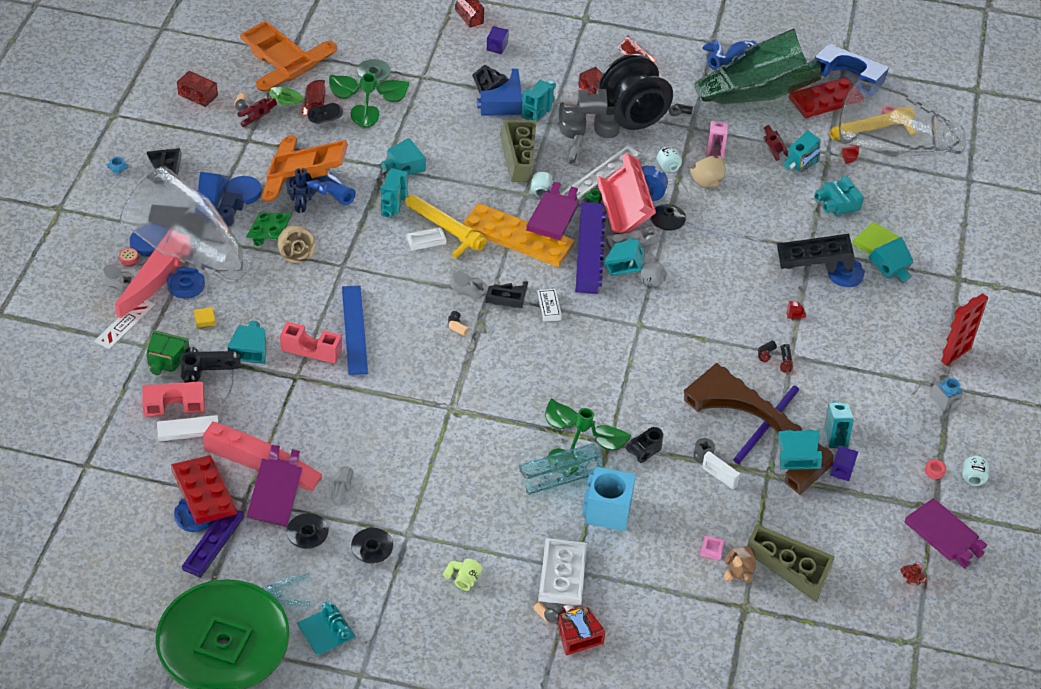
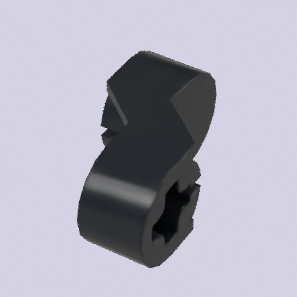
[308,103,343,124]

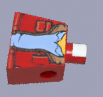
[558,604,605,656]

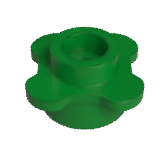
[584,188,603,203]

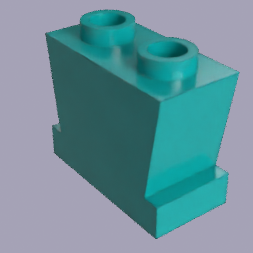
[778,429,822,470]

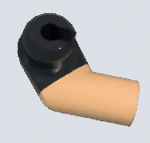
[448,311,469,336]

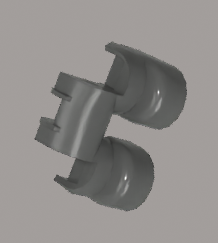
[559,89,620,139]

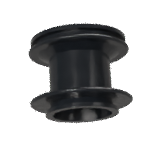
[598,54,673,130]

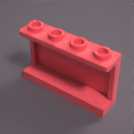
[597,153,656,234]

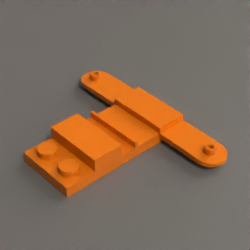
[240,20,337,91]
[262,135,348,202]

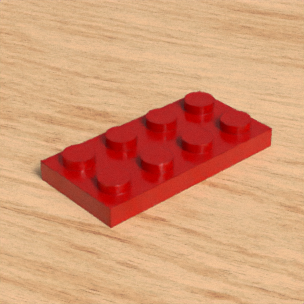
[789,77,864,118]
[941,293,989,366]
[171,455,237,525]

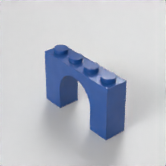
[811,44,889,95]

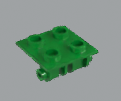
[246,212,293,246]

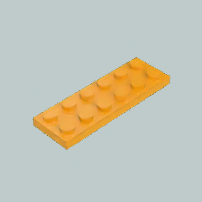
[462,203,575,268]

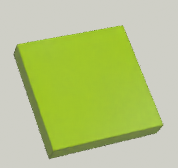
[852,221,900,254]

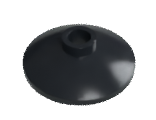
[650,204,686,231]
[286,513,329,549]
[351,528,393,563]

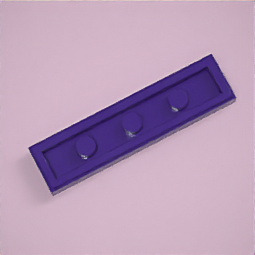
[182,510,245,578]

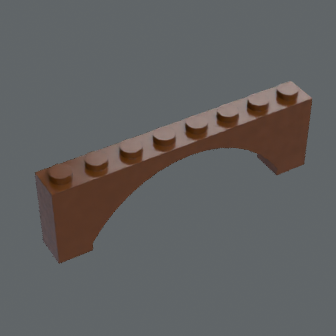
[684,363,834,495]

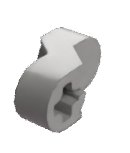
[101,264,134,292]
[450,272,487,299]

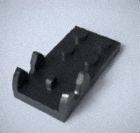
[777,233,855,273]

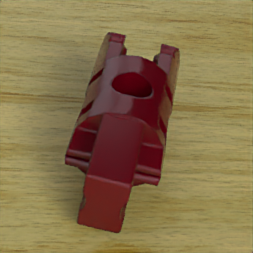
[237,98,277,127]
[763,125,788,161]

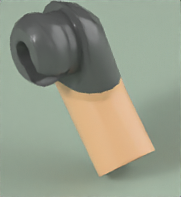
[234,93,250,111]
[533,601,564,622]

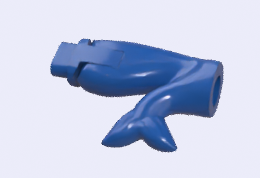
[702,39,760,70]
[307,171,356,206]

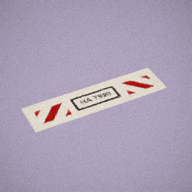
[94,300,155,349]

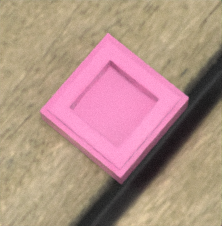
[700,536,725,561]

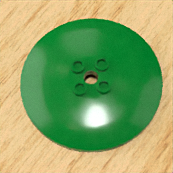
[156,579,290,689]

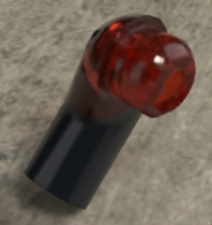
[758,340,777,363]
[780,344,794,373]

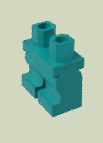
[521,79,556,122]
[380,168,408,218]
[814,176,864,216]

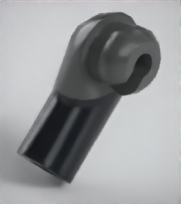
[669,103,693,116]

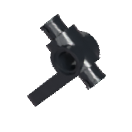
[180,347,241,383]

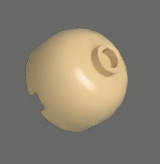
[689,155,726,188]
[277,225,316,263]

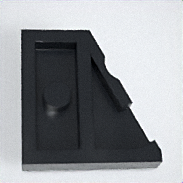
[472,65,509,93]
[147,148,182,179]
[485,281,528,308]

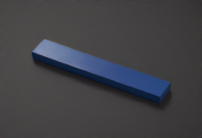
[342,285,368,375]

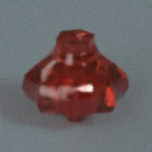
[900,562,925,585]

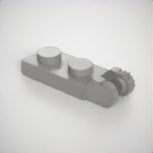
[606,227,659,250]

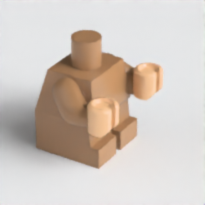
[724,546,756,583]

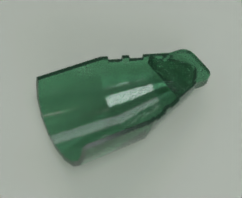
[694,28,822,105]

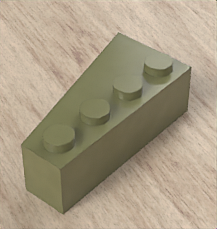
[500,120,537,182]
[747,524,835,602]

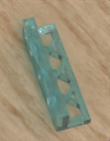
[519,443,603,495]

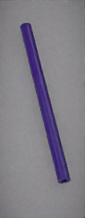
[733,385,799,464]

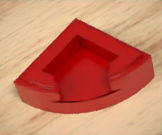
[841,147,859,164]
[786,301,806,319]

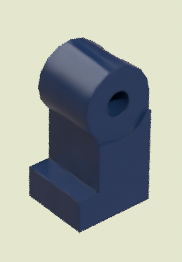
[218,192,244,227]

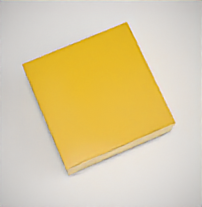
[194,307,216,328]

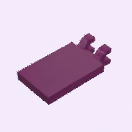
[526,182,579,241]
[247,444,302,527]
[904,498,987,569]

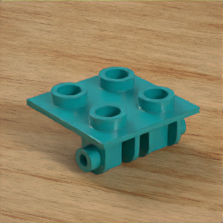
[297,601,356,656]

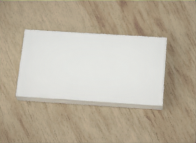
[538,538,587,606]

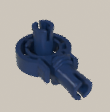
[286,168,317,213]

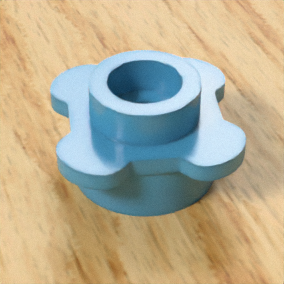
[107,157,129,174]
[939,378,963,397]

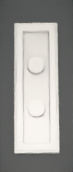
[157,415,218,441]

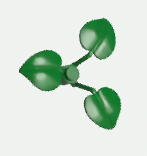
[329,73,409,127]
[545,398,631,475]

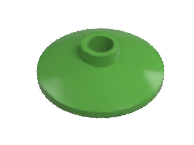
[269,87,303,106]

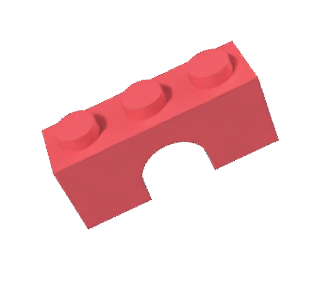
[280,322,342,364]
[142,382,205,417]

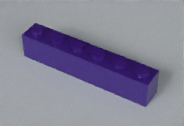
[575,202,606,294]

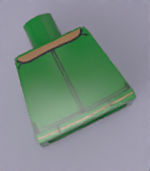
[146,330,189,375]

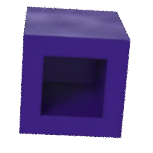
[486,26,509,54]
[830,446,858,481]

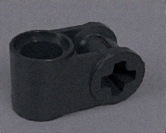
[626,427,664,463]

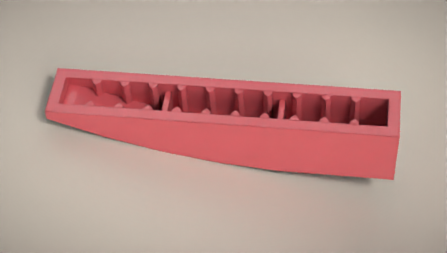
[115,230,192,318]
[203,421,322,491]

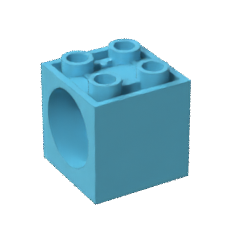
[582,467,636,531]

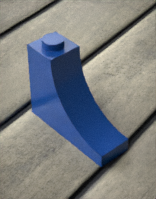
[477,69,523,116]
[195,172,230,221]

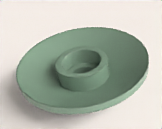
[357,59,391,82]

